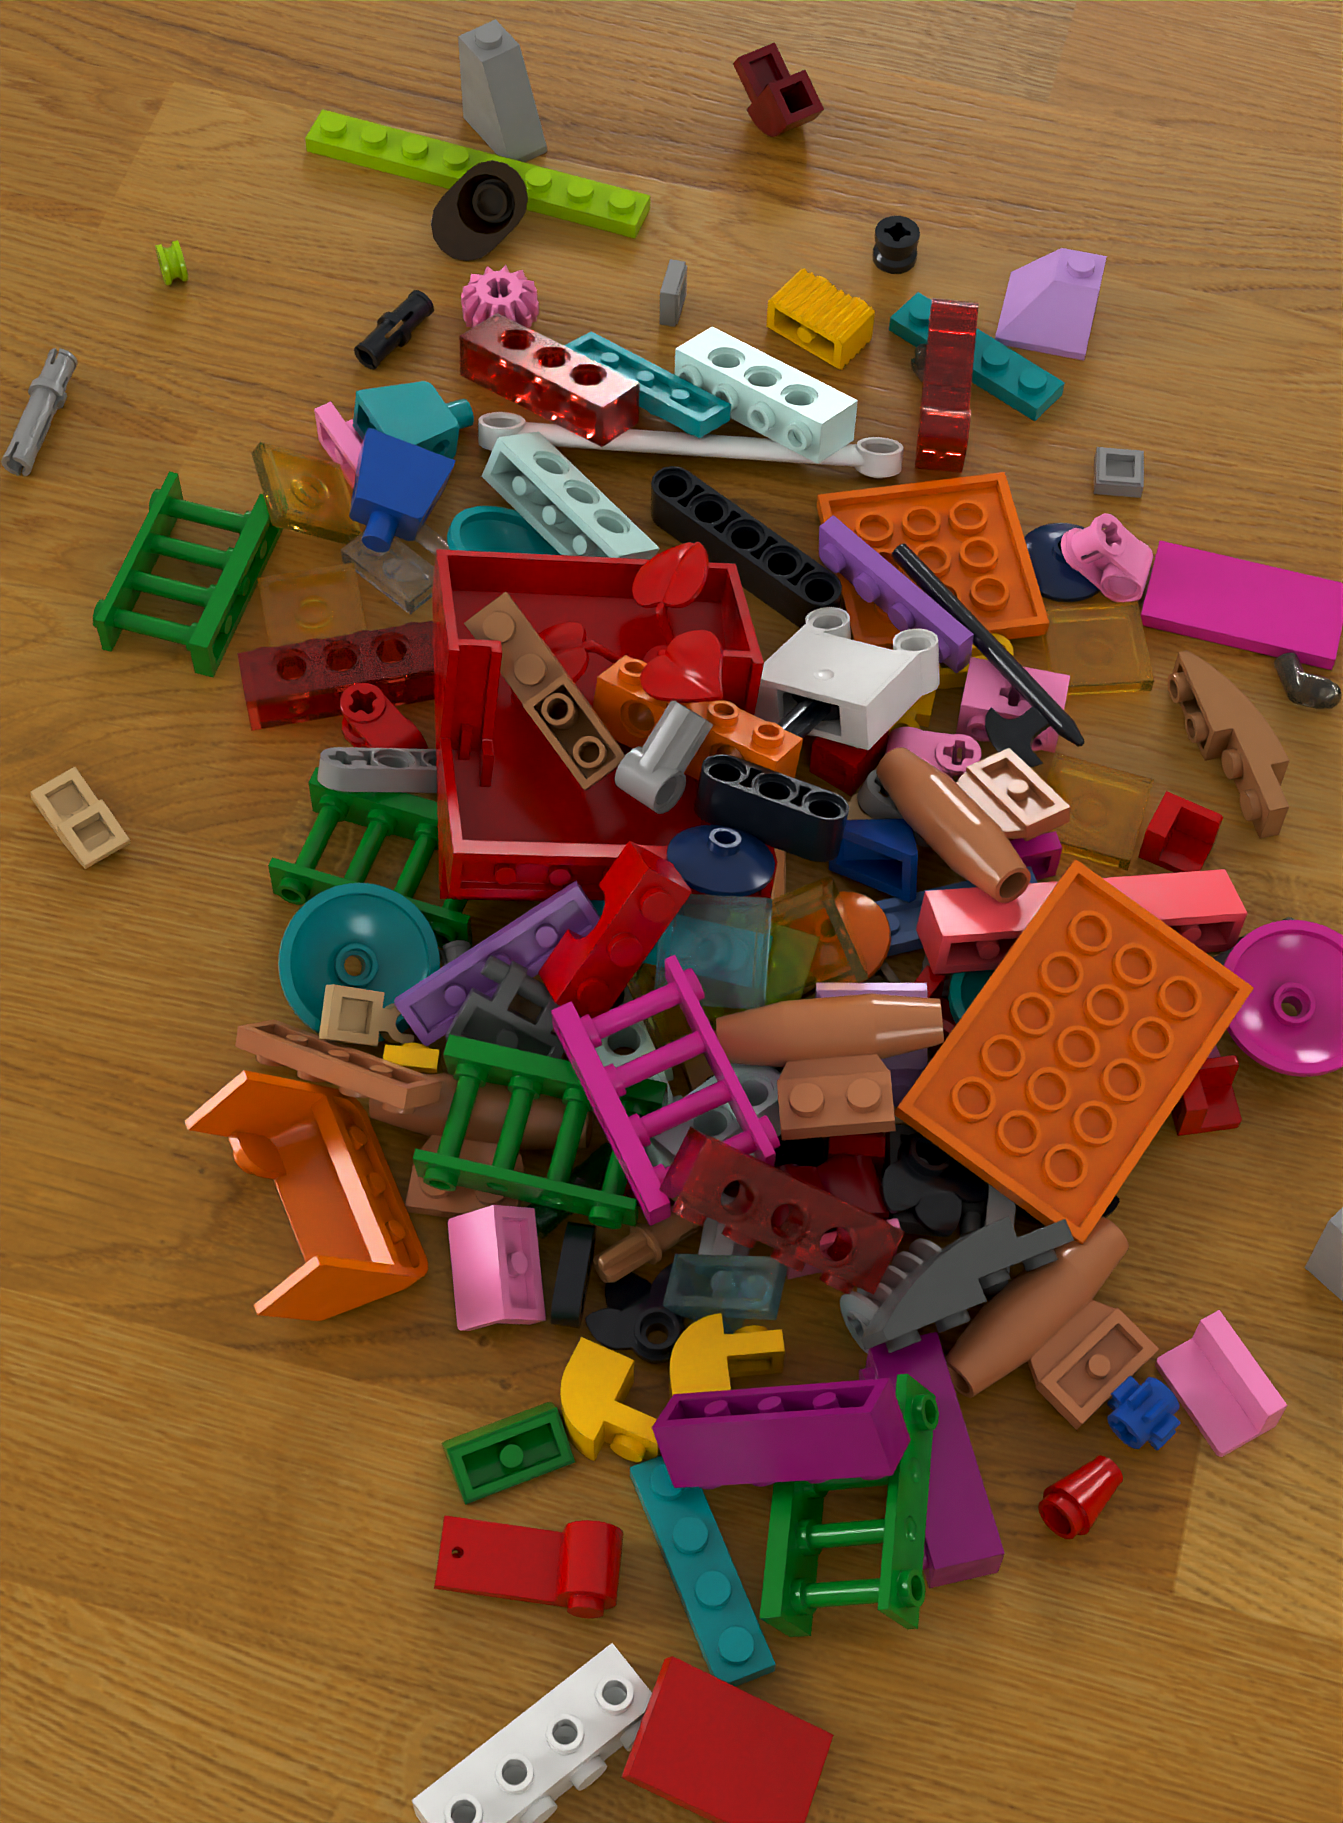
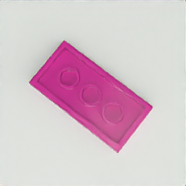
[1138,541,1343,670]

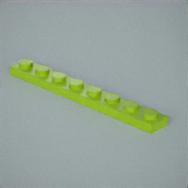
[305,109,650,239]

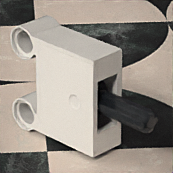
[754,607,940,750]

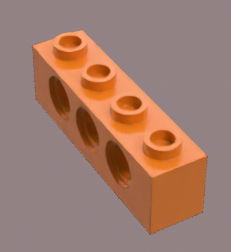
[593,655,803,780]

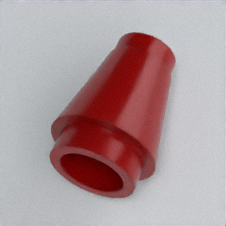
[1038,1455,1123,1539]

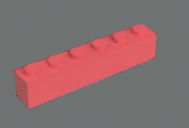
[916,869,1247,975]

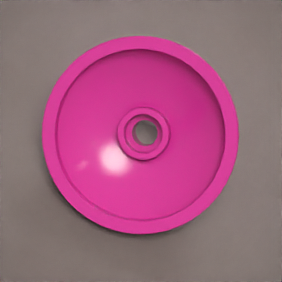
[1223,920,1343,1077]

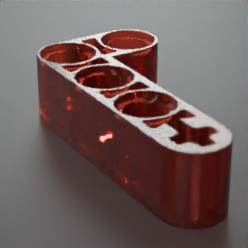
[915,298,979,473]

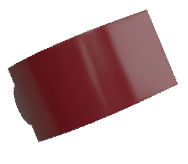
[733,42,824,137]

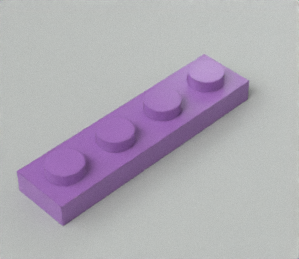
[819,515,974,674]
[394,880,601,1046]

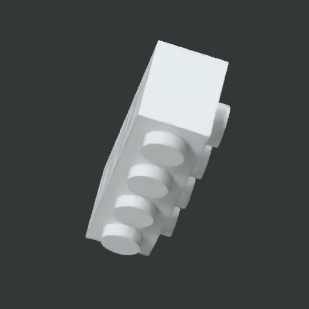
[412,1643,652,1823]

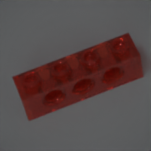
[459,313,640,447]
[237,621,435,731]
[659,1126,905,1295]

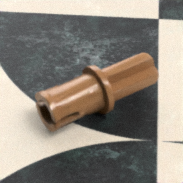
[592,1202,699,1283]

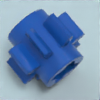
[1107,1376,1181,1450]

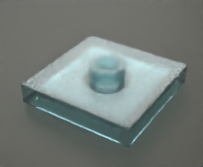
[654,894,772,1009]

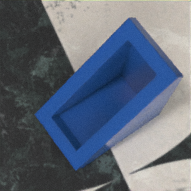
[829,819,918,903]

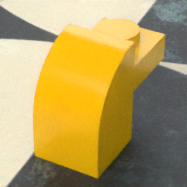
[669,1313,785,1399]
[560,1337,662,1463]

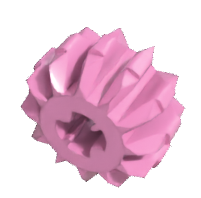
[461,264,539,344]

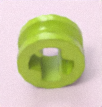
[155,240,188,285]

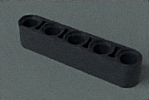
[651,466,842,629]

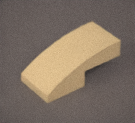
[30,767,130,869]

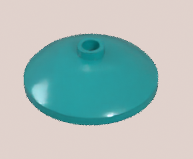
[447,506,561,555]
[278,883,440,1045]

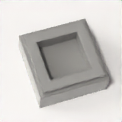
[660,259,687,327]
[1094,447,1144,498]

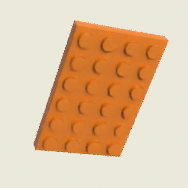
[894,859,1254,1244]

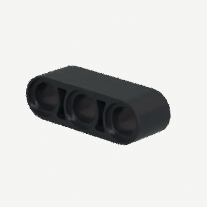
[694,754,850,862]

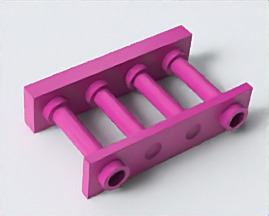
[551,955,780,1226]

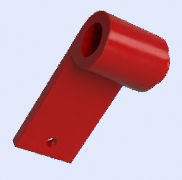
[434,1515,624,1619]

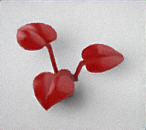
[538,542,723,703]

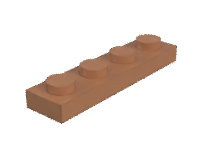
[235,1019,442,1114]

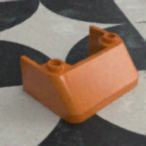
[185,1070,428,1321]

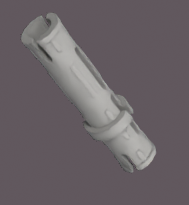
[1,348,78,476]

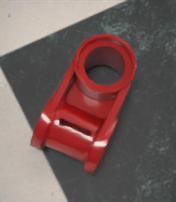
[340,683,428,749]

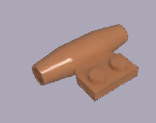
[876,747,1070,903]
[716,993,944,1141]
[369,1073,594,1218]
[945,1216,1159,1430]

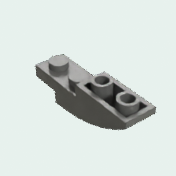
[861,1216,1074,1353]

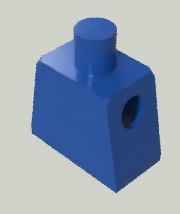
[349,427,456,552]

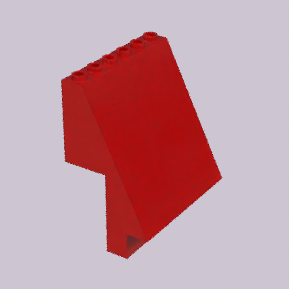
[432,549,778,907]

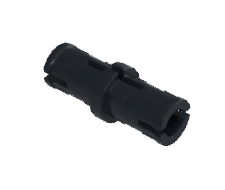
[354,290,434,370]

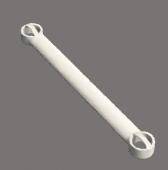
[478,412,904,479]

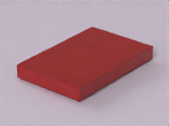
[621,1656,834,1823]

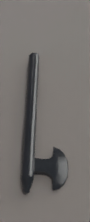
[891,544,1085,767]

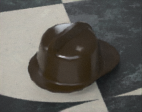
[431,160,528,261]

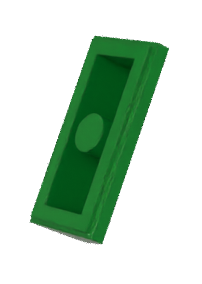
[442,1402,575,1505]

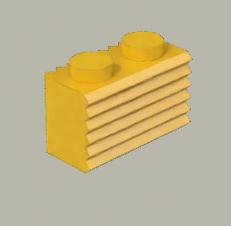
[766,268,875,370]

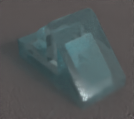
[663,1254,788,1334]

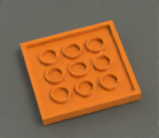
[817,472,1049,650]

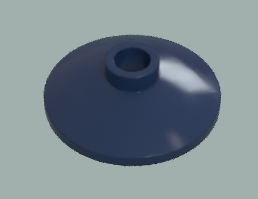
[1024,523,1101,602]
[666,825,775,898]

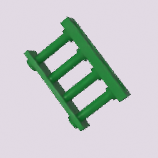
[93,471,283,678]
[268,767,473,948]
[413,1034,668,1229]
[759,1374,939,1637]

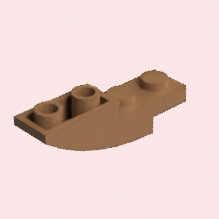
[464,592,625,791]
[1168,650,1290,839]

